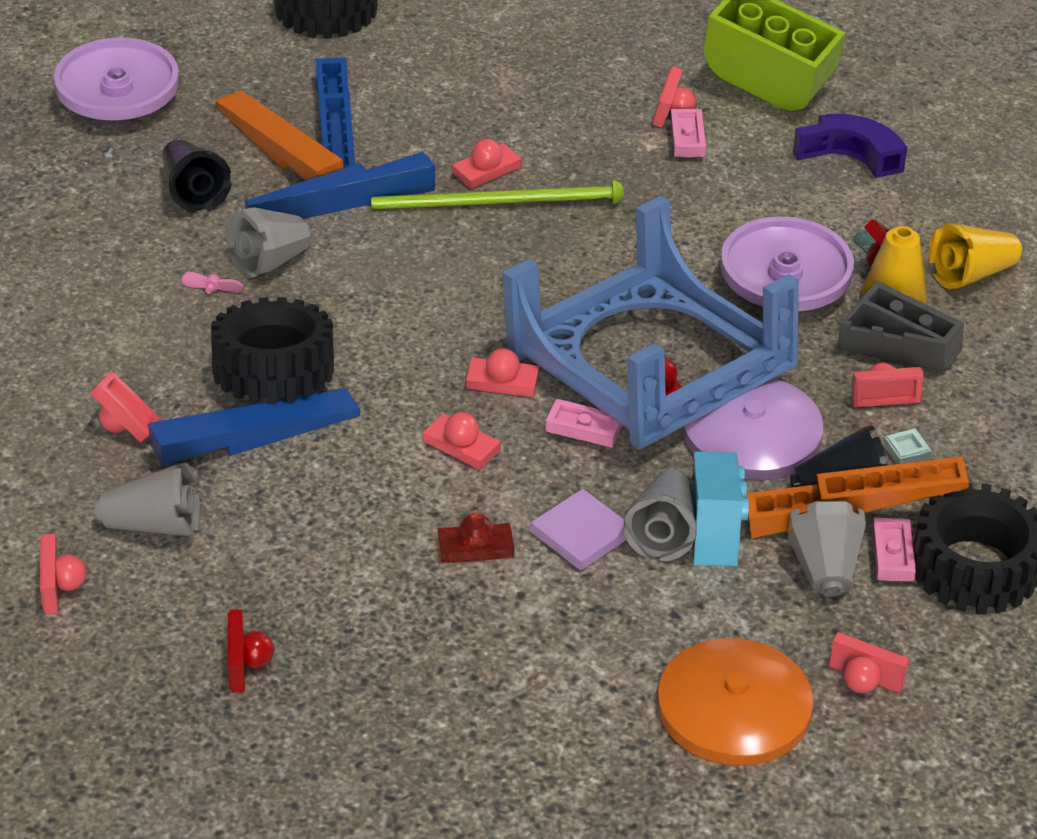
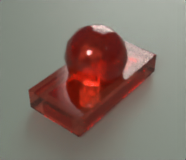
[437,512,515,563]

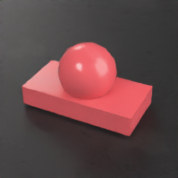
[652,66,696,128]
[452,138,522,189]
[466,348,539,397]
[851,362,923,408]
[90,371,162,443]
[423,412,501,470]
[40,534,87,615]
[829,632,910,693]

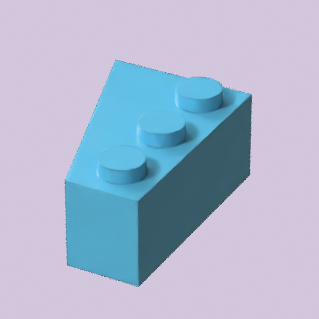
[692,451,749,567]

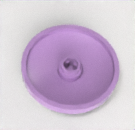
[54,38,179,121]
[720,216,854,311]
[682,378,823,480]

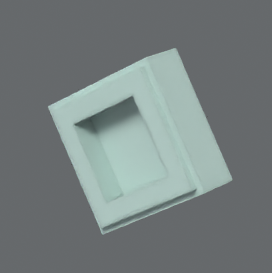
[883,428,932,464]

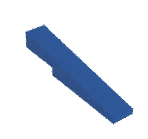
[316,58,355,169]
[245,151,435,219]
[148,388,360,466]

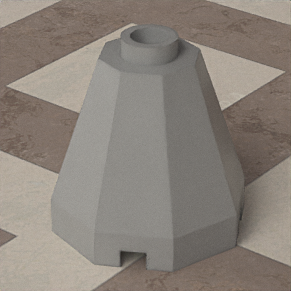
[226,207,311,279]
[787,501,866,597]

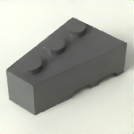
[839,281,964,371]

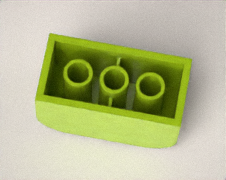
[704,0,846,111]

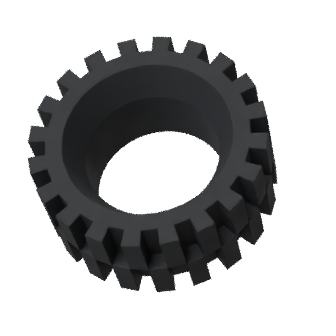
[274,0,378,39]
[211,297,334,403]
[913,483,1037,614]

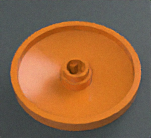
[657,638,813,766]

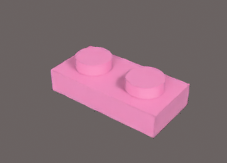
[670,109,706,158]
[545,399,622,448]
[872,517,916,582]

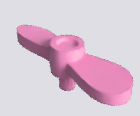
[181,272,244,294]

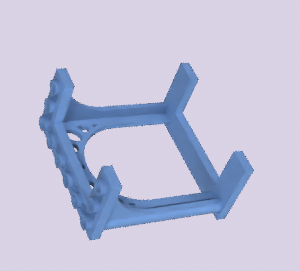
[502,195,799,450]

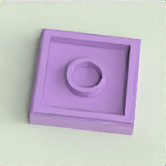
[530,489,627,571]

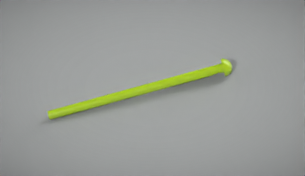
[371,180,624,210]

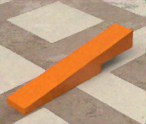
[215,90,343,181]
[746,456,969,539]

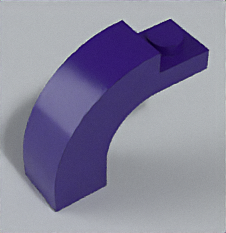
[793,114,908,178]

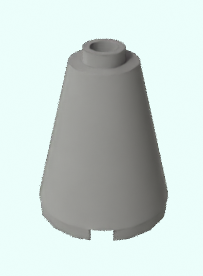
[95,463,201,537]
[624,469,697,561]

